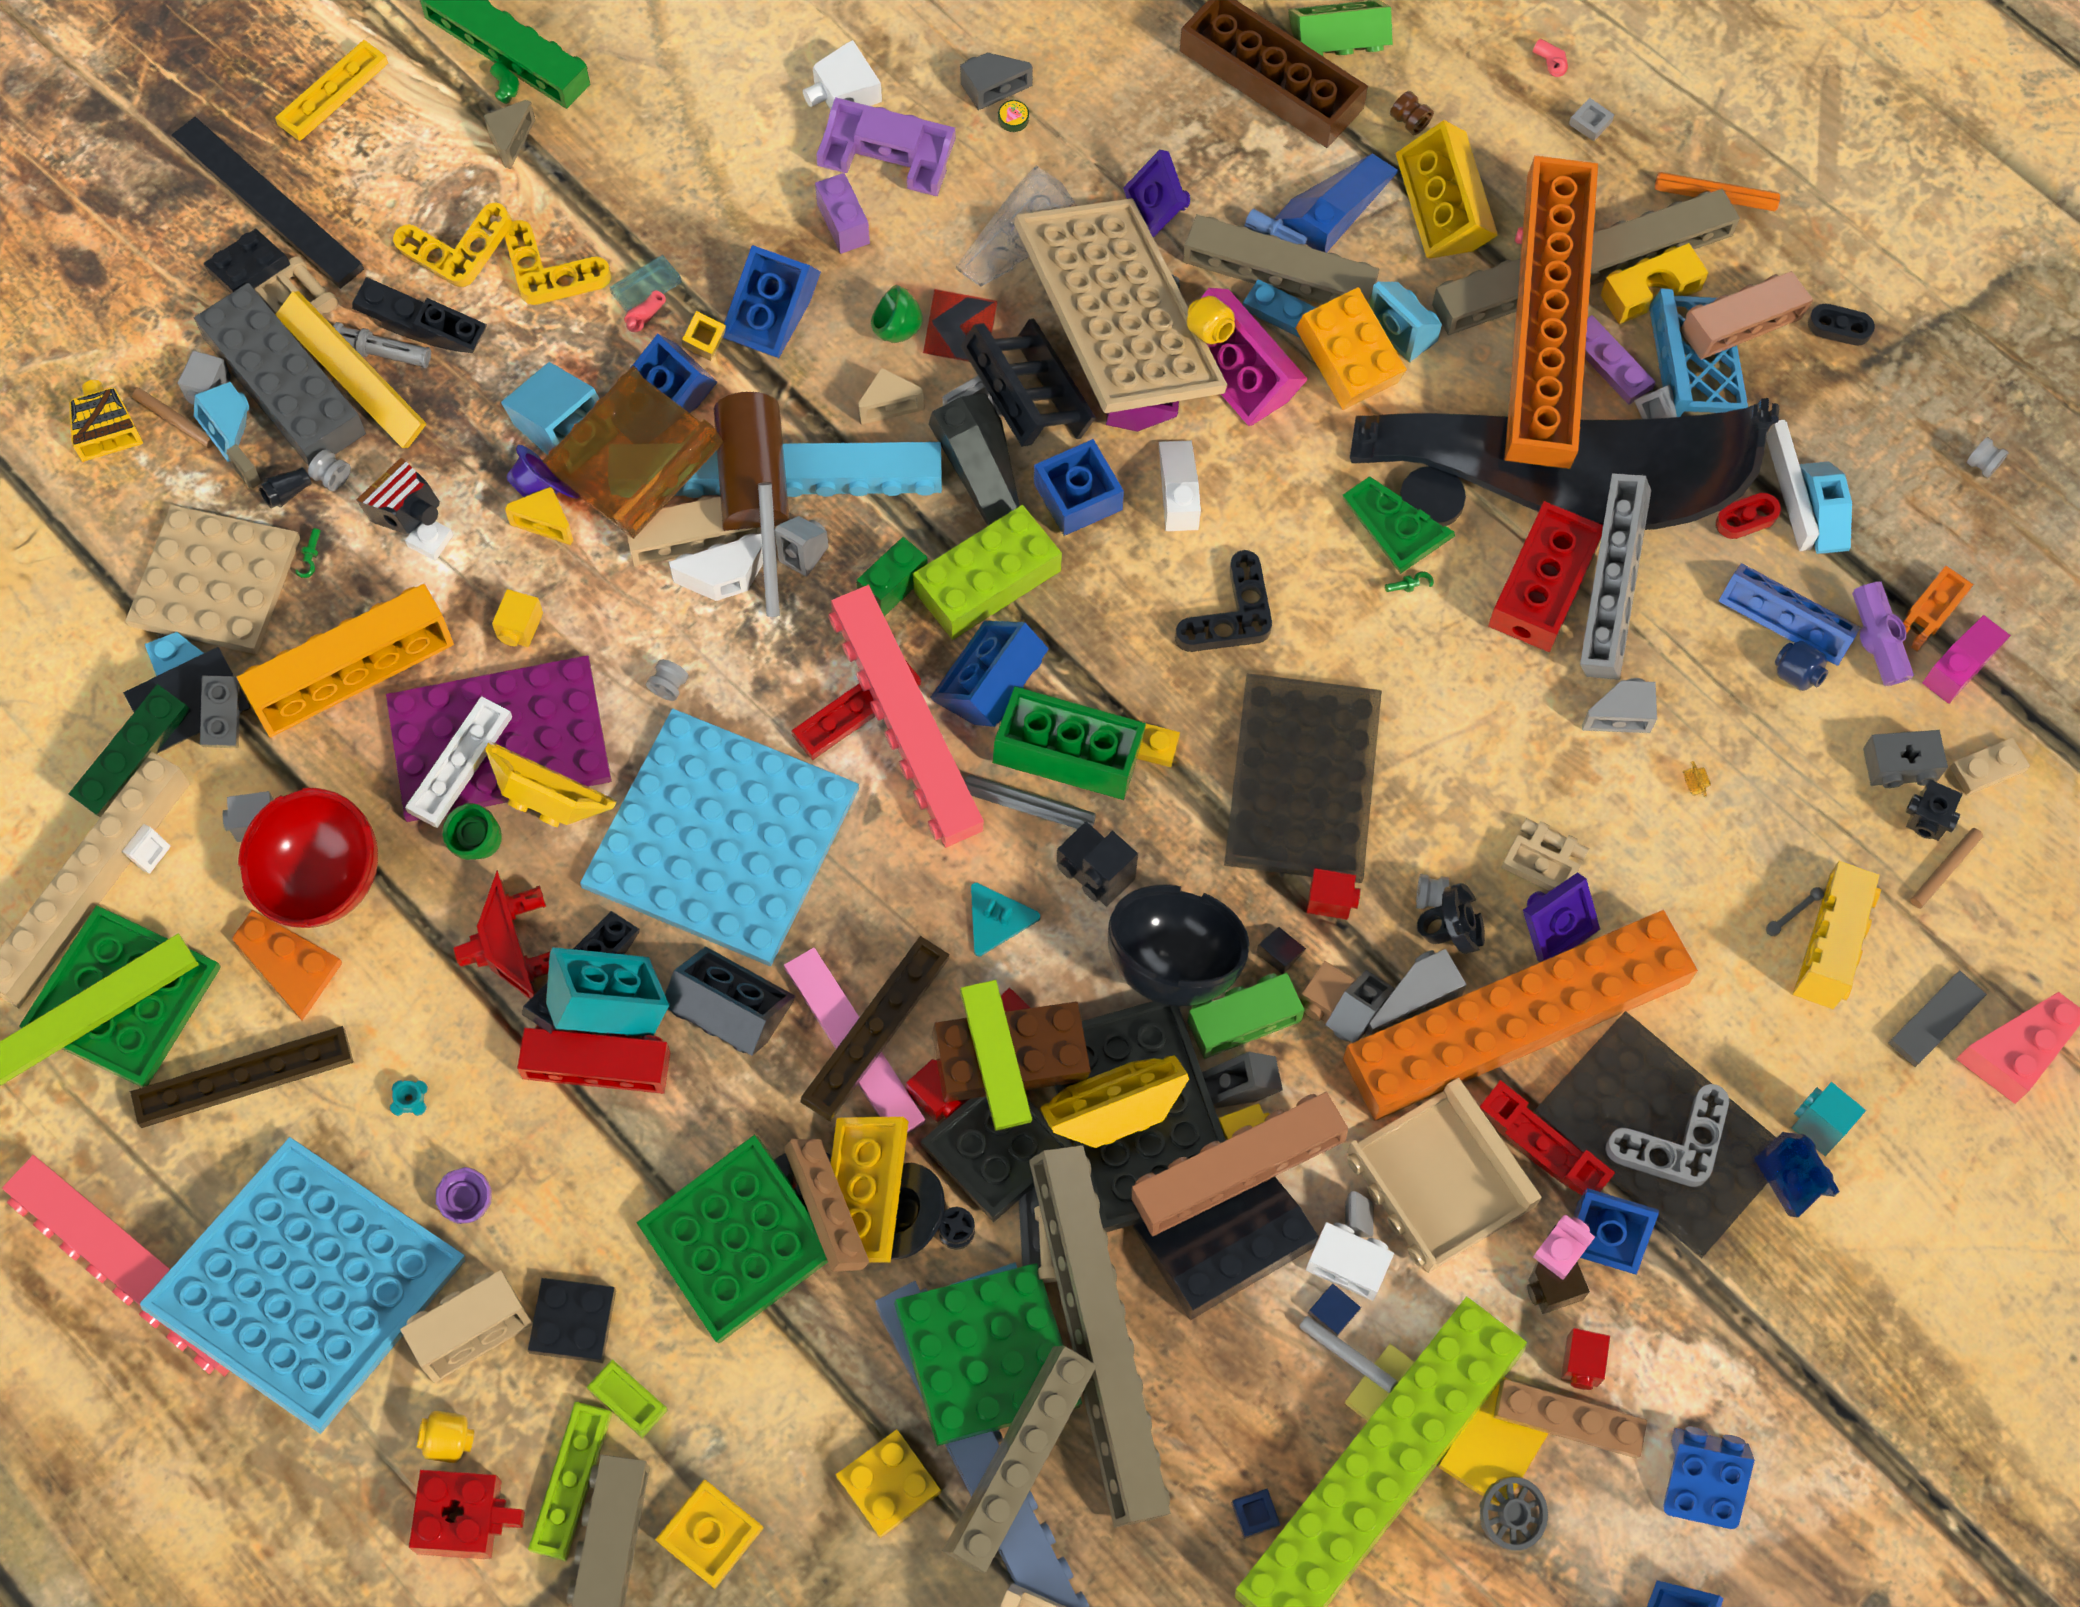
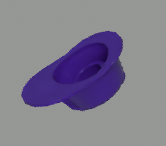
[507,445,581,499]

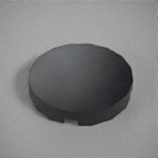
[1400,466,1466,527]

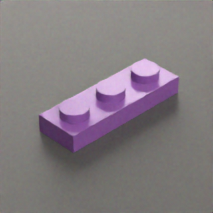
[1585,315,1655,405]

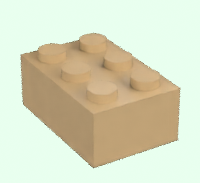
[400,1270,533,1383]

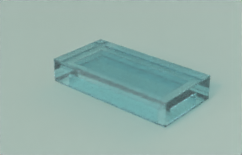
[610,255,682,312]

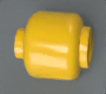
[1186,295,1235,345]
[416,1411,474,1463]

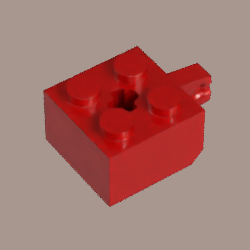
[409,1470,525,1559]

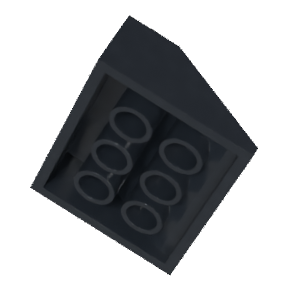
[1133,1176,1319,1320]

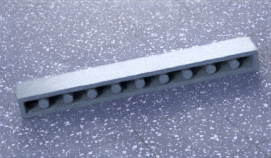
[875,1281,1090,1607]

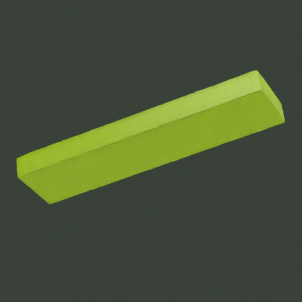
[960,980,1032,1131]
[528,1401,612,1561]

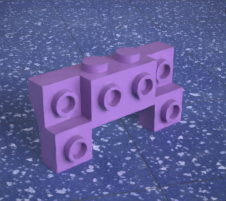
[816,97,956,196]

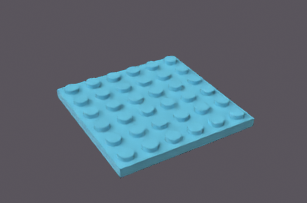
[580,708,859,967]
[140,1137,465,1434]

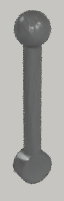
[1766,887,1824,936]

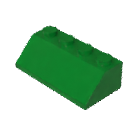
[992,686,1146,800]

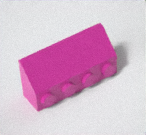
[1200,288,1308,426]

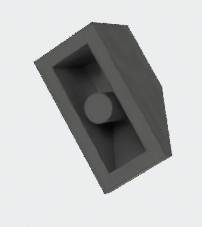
[960,52,1033,111]
[1325,970,1395,1043]
[1202,1052,1283,1108]

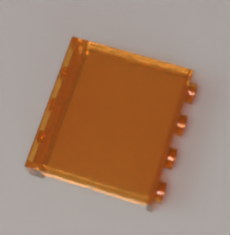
[543,366,724,539]

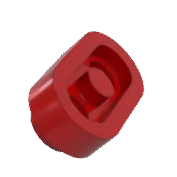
[1715,493,1781,539]

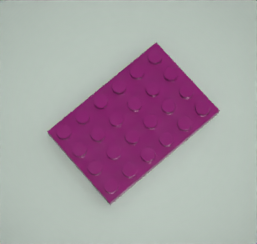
[386,655,612,822]

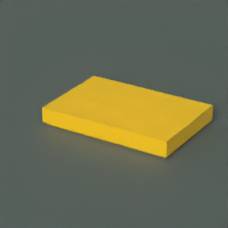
[1438,1377,1549,1506]

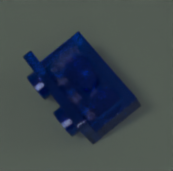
[1754,1132,1840,1218]

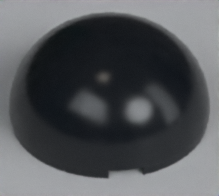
[1107,885,1249,1006]

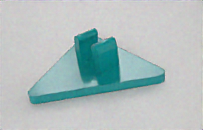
[971,883,1040,957]

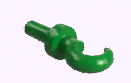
[295,528,321,578]
[1385,572,1434,592]

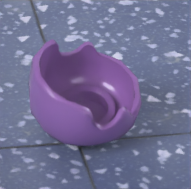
[436,1167,492,1224]

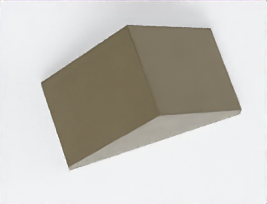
[484,100,535,169]

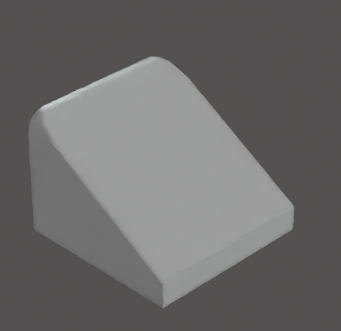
[1634,385,1677,419]
[1345,1191,1374,1238]

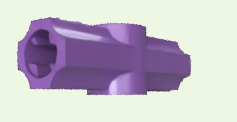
[1852,582,1914,686]

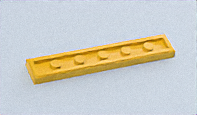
[275,291,427,448]

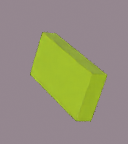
[586,1359,668,1439]

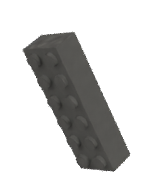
[193,283,366,466]

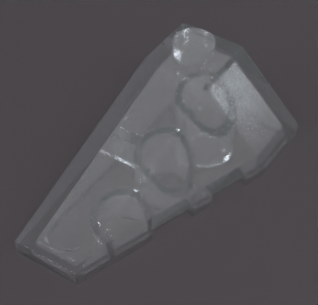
[956,165,1077,287]

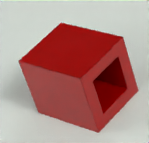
[1306,868,1361,920]
[1561,1328,1611,1390]

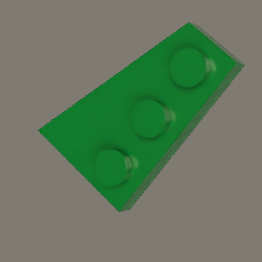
[1343,476,1455,574]

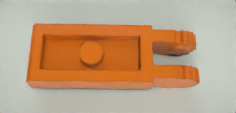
[1903,566,1974,652]

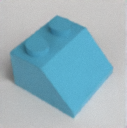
[1369,281,1442,363]

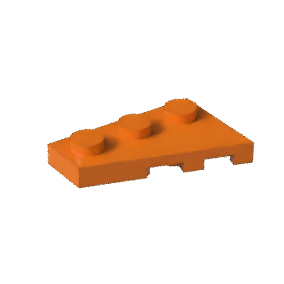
[232,910,342,1021]

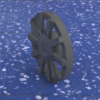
[1479,1477,1548,1550]

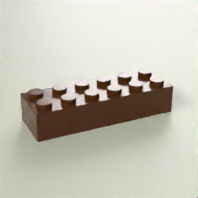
[1179,0,1368,148]

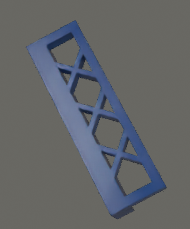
[1719,563,1861,666]

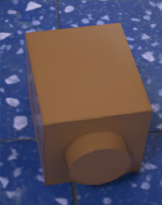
[1300,961,1355,1022]

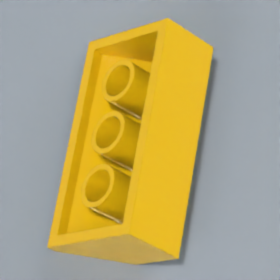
[1395,120,1498,259]

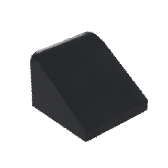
[1256,927,1306,974]

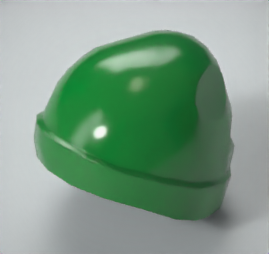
[871,285,923,343]
[442,803,502,860]

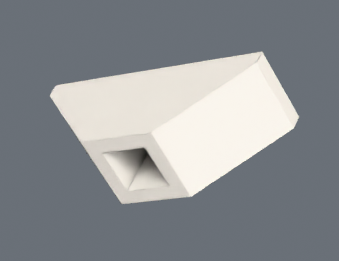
[669,533,763,601]

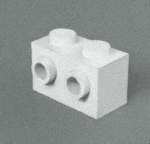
[1306,1222,1394,1301]

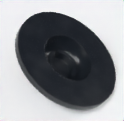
[891,1163,945,1260]

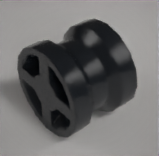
[938,1207,975,1250]

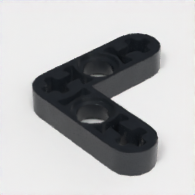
[1175,550,1272,652]

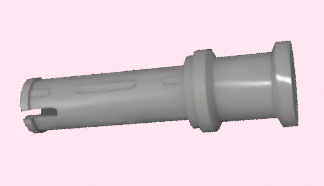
[333,322,431,368]

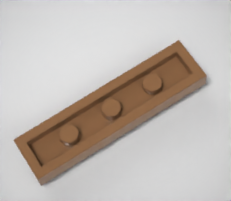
[784,1139,869,1272]
[1493,1379,1647,1458]

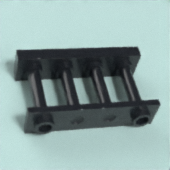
[960,318,1096,447]

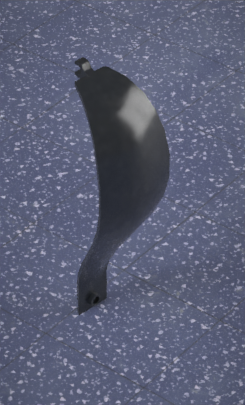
[1350,398,1780,530]

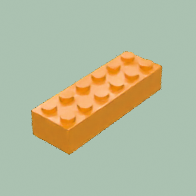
[236,583,454,738]

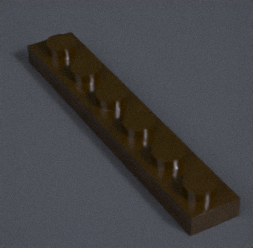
[800,936,950,1122]
[130,1026,354,1128]

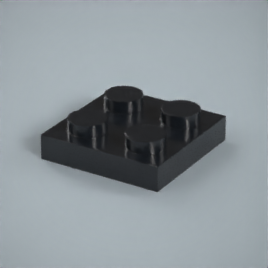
[203,228,290,293]
[528,1278,616,1363]

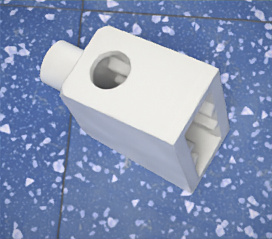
[803,40,882,110]

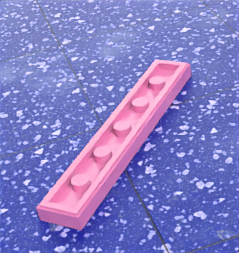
[784,948,925,1134]

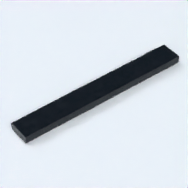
[171,117,364,289]

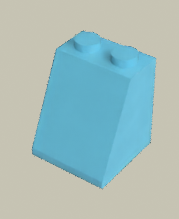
[501,362,620,476]

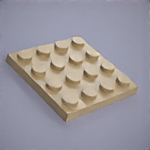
[125,505,300,654]

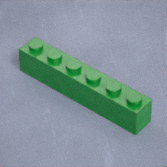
[420,0,590,109]

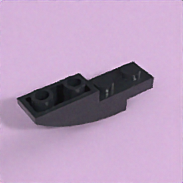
[352,277,487,353]
[522,911,640,1034]

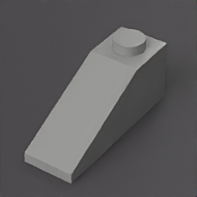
[1365,949,1466,1036]

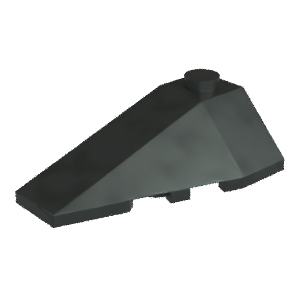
[928,393,1020,526]

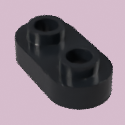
[1808,303,1875,346]

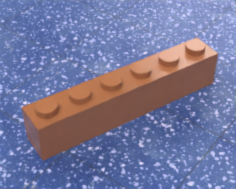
[1132,1091,1348,1237]

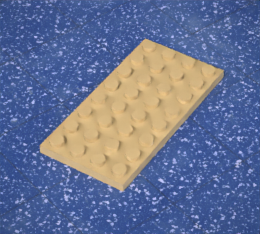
[1014,198,1227,413]

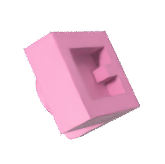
[1533,1215,1595,1280]

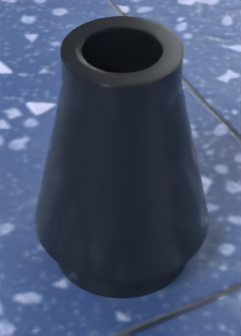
[258,467,312,508]

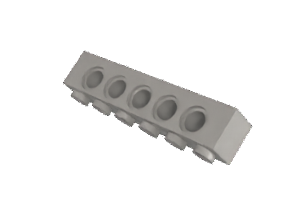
[1580,473,1651,680]

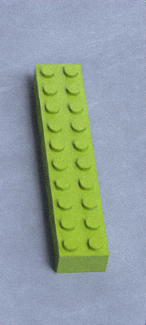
[1235,1296,1527,1607]

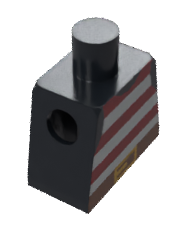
[356,458,440,534]

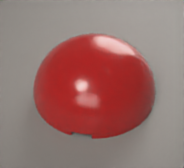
[238,788,378,928]

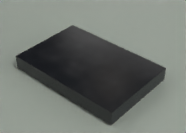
[123,647,251,754]

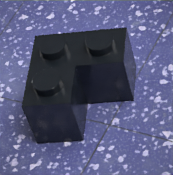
[1056,821,1138,907]

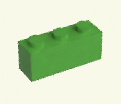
[1187,973,1305,1059]

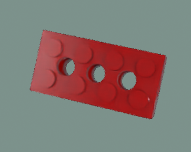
[1488,501,1603,653]

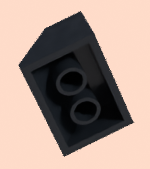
[665,946,796,1056]

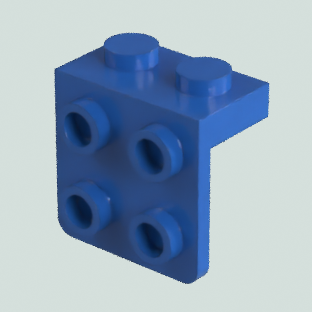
[1663,1426,1755,1529]

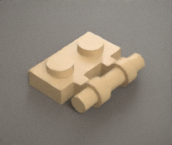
[1501,818,1589,891]

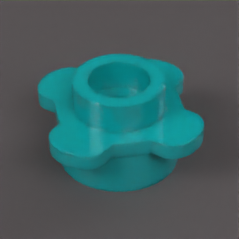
[390,1081,428,1116]

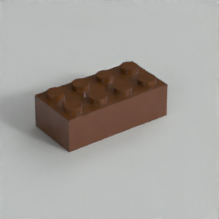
[932,1001,1091,1103]

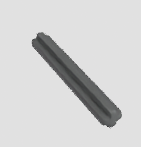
[965,774,1096,829]

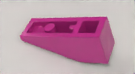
[1922,615,2011,704]

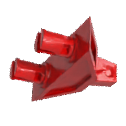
[453,870,550,1000]

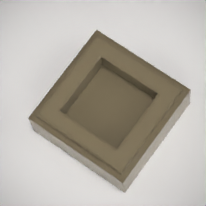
[226,444,262,489]

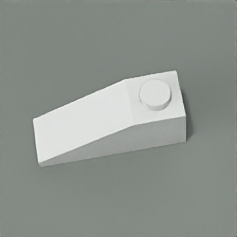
[1159,440,1201,531]

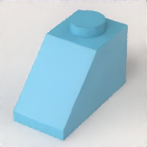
[194,382,249,462]

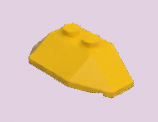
[485,741,617,828]
[1040,1055,1189,1148]

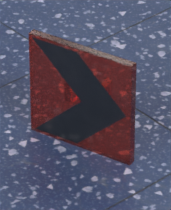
[923,289,998,362]

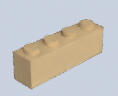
[623,497,761,567]

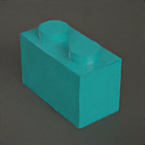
[1792,1082,1867,1157]

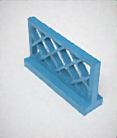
[1649,289,1748,417]

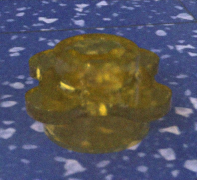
[1682,761,1711,798]

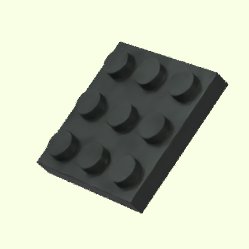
[920,1096,1074,1222]

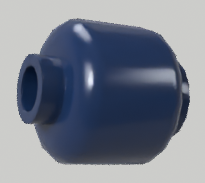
[1775,641,1828,691]

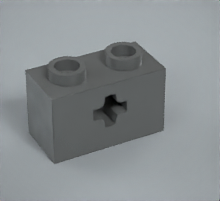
[200,675,240,748]
[1863,730,1948,788]

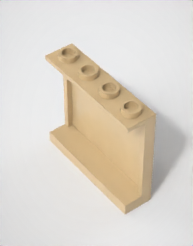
[1347,1077,1542,1273]

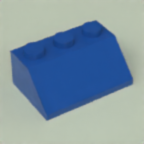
[930,620,1049,727]

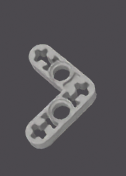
[1606,1084,1729,1187]

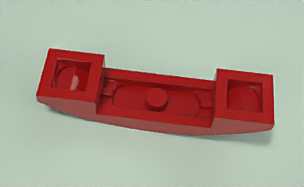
[1479,1080,1615,1195]

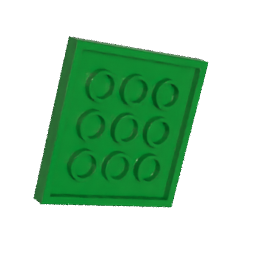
[19,905,221,1088]
[637,1134,828,1343]
[894,1263,1082,1446]

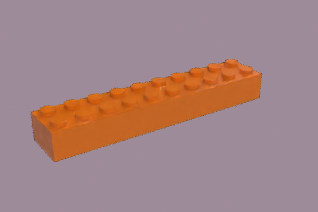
[1505,155,1598,469]
[1343,909,1698,1121]

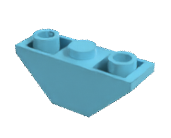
[1799,461,1852,554]

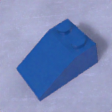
[723,245,821,358]
[603,333,717,445]

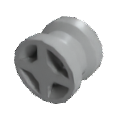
[1966,437,2009,479]
[308,449,351,491]
[646,659,689,701]
[1416,874,1449,909]

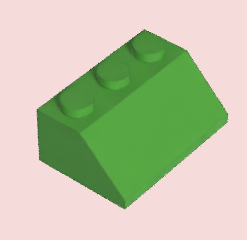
[1288,0,1393,56]

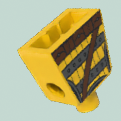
[69,380,143,462]

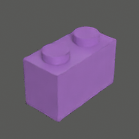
[815,173,870,254]

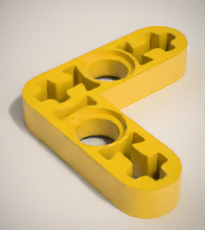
[393,202,512,287]
[505,220,611,305]

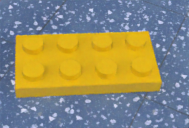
[830,1116,909,1263]

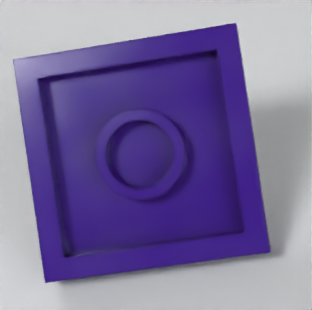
[1123,149,1190,238]
[1523,872,1600,962]

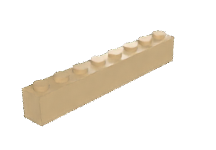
[0,751,190,1009]

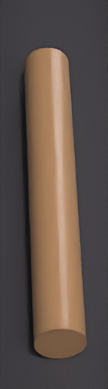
[132,388,214,448]
[1910,828,1983,909]

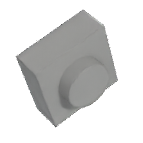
[1569,98,1614,141]

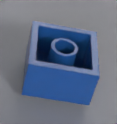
[1034,439,1124,536]

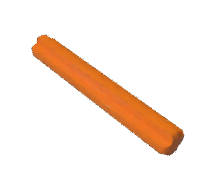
[1655,172,1780,211]

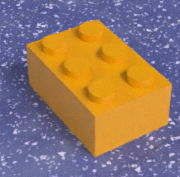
[1295,287,1407,410]

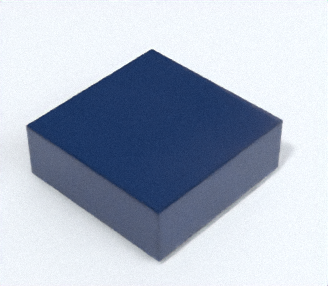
[1308,1283,1361,1336]
[1231,1488,1281,1539]

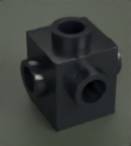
[1906,780,1962,841]

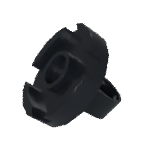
[1417,883,1485,954]

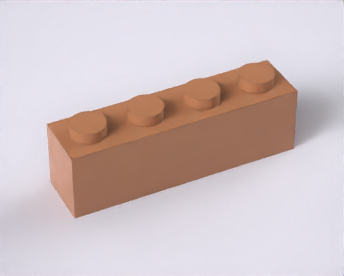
[1680,271,1813,359]

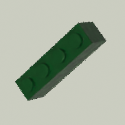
[68,684,191,817]

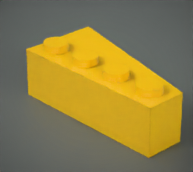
[1793,860,1881,1009]

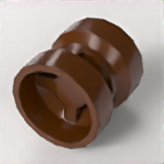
[1390,91,1434,135]

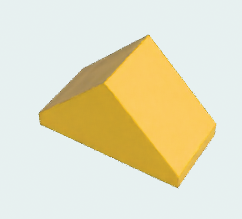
[505,487,573,545]

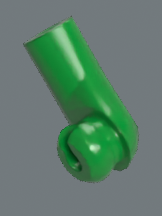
[490,62,520,104]

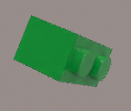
[856,537,928,617]

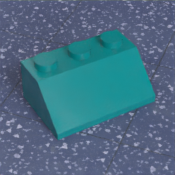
[546,947,669,1036]

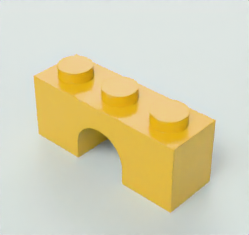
[1600,243,1709,325]

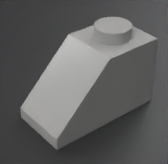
[774,516,829,577]
[1582,678,1657,733]

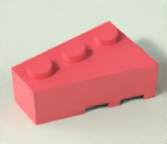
[1956,992,2080,1104]

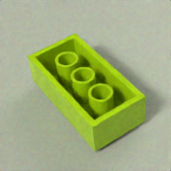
[913,504,1062,640]

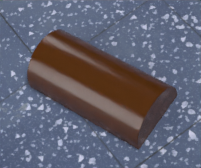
[714,392,790,531]

